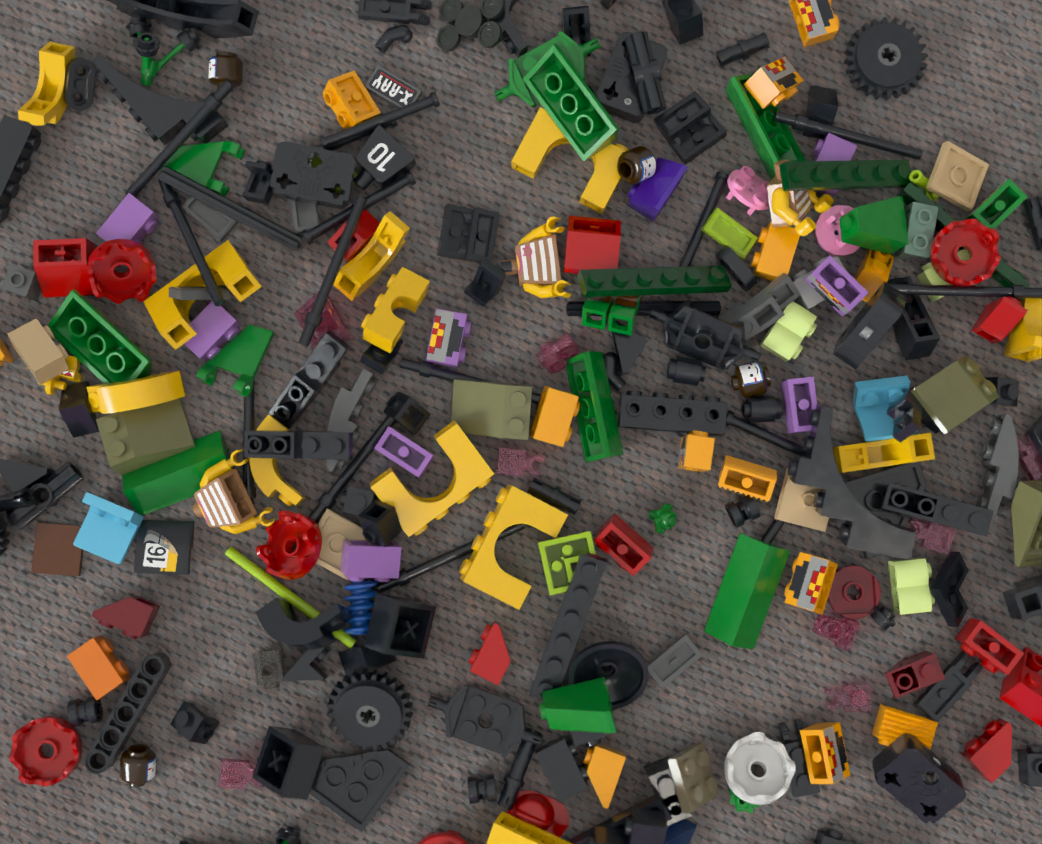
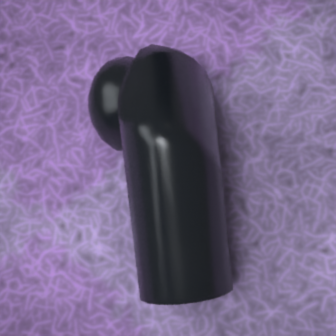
[375,25,413,53]
[603,352,626,391]

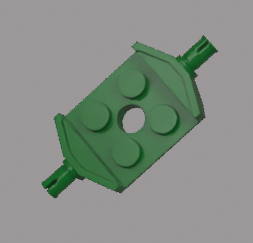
[494,31,601,108]

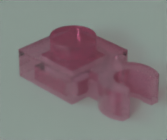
[1017,432,1042,481]
[496,447,543,477]
[908,520,956,555]
[824,683,872,712]
[218,758,265,790]

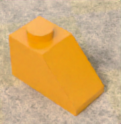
[583,744,626,809]

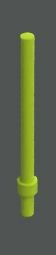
[225,546,357,649]

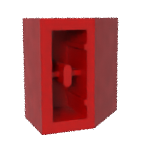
[564,216,621,275]
[33,238,96,298]
[999,647,1042,727]

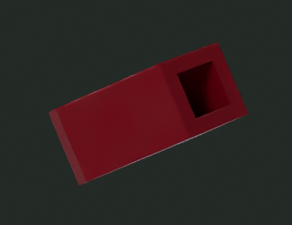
[92,596,160,639]
[884,651,945,698]

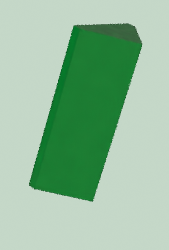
[523,44,619,162]
[725,73,806,180]
[47,289,152,384]
[564,351,624,463]
[122,430,235,516]
[704,533,790,649]

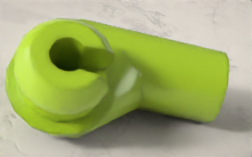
[909,170,939,201]

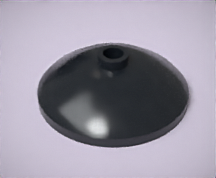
[568,641,649,709]

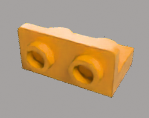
[323,70,381,129]

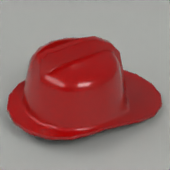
[507,790,569,837]

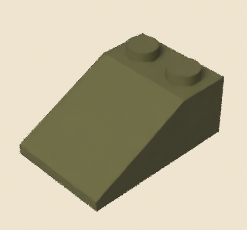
[911,355,1000,435]
[451,379,532,440]
[96,399,196,475]
[1011,481,1042,567]

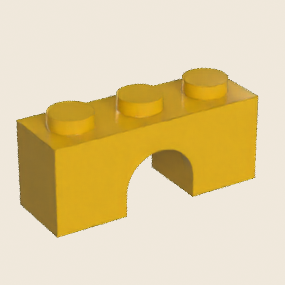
[361,267,430,353]

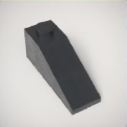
[887,276,940,360]

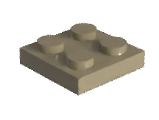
[668,742,718,813]

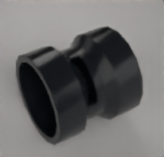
[725,495,761,528]
[67,696,103,727]
[467,774,497,804]

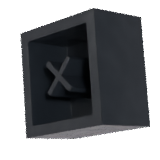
[364,593,437,659]
[252,726,324,800]

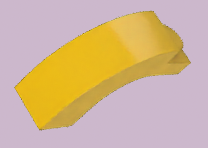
[18,41,75,126]
[333,211,410,301]
[86,371,185,414]
[249,414,306,506]
[833,433,935,473]

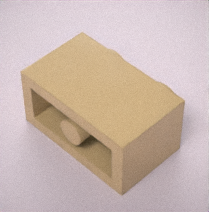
[7,318,69,385]

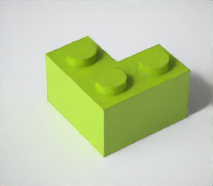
[538,531,596,595]

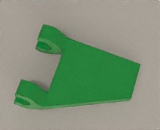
[160,141,245,197]
[196,324,274,398]

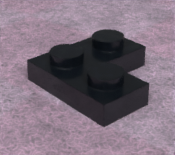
[930,551,969,627]

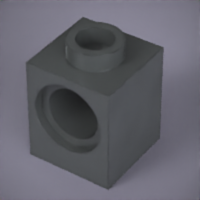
[1,264,41,302]

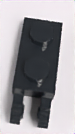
[358,0,432,25]
[915,651,983,722]
[778,718,820,798]

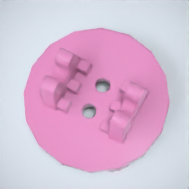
[726,166,770,216]
[814,205,860,257]

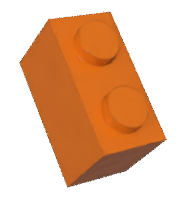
[67,635,131,701]

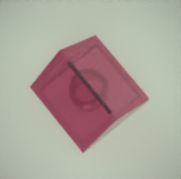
[294,291,355,349]

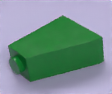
[839,196,909,254]
[539,677,616,733]

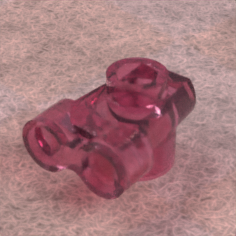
[536,333,580,373]
[812,614,859,651]

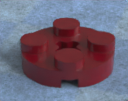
[827,565,881,619]

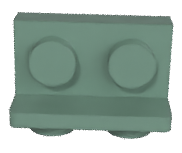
[894,202,938,260]

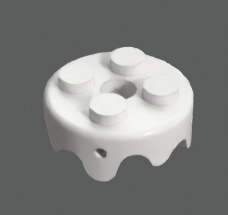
[724,732,795,805]

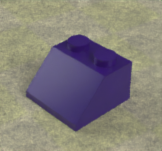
[627,157,688,222]

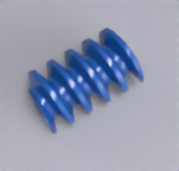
[343,580,378,635]

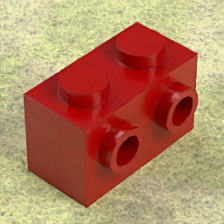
[594,513,654,576]
[954,618,1024,675]

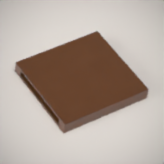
[31,523,83,576]

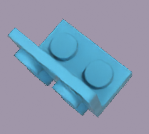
[852,375,919,442]
[73,492,144,565]

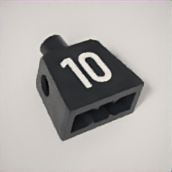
[353,125,416,191]

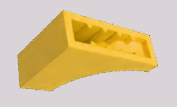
[1004,298,1042,362]
[487,811,572,844]

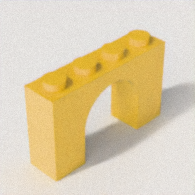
[511,107,629,214]
[144,240,262,350]
[369,420,494,537]
[459,484,568,610]

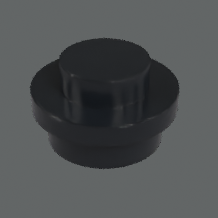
[870,606,896,630]

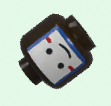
[209,51,243,92]
[617,146,656,184]
[731,362,771,398]
[120,744,156,787]

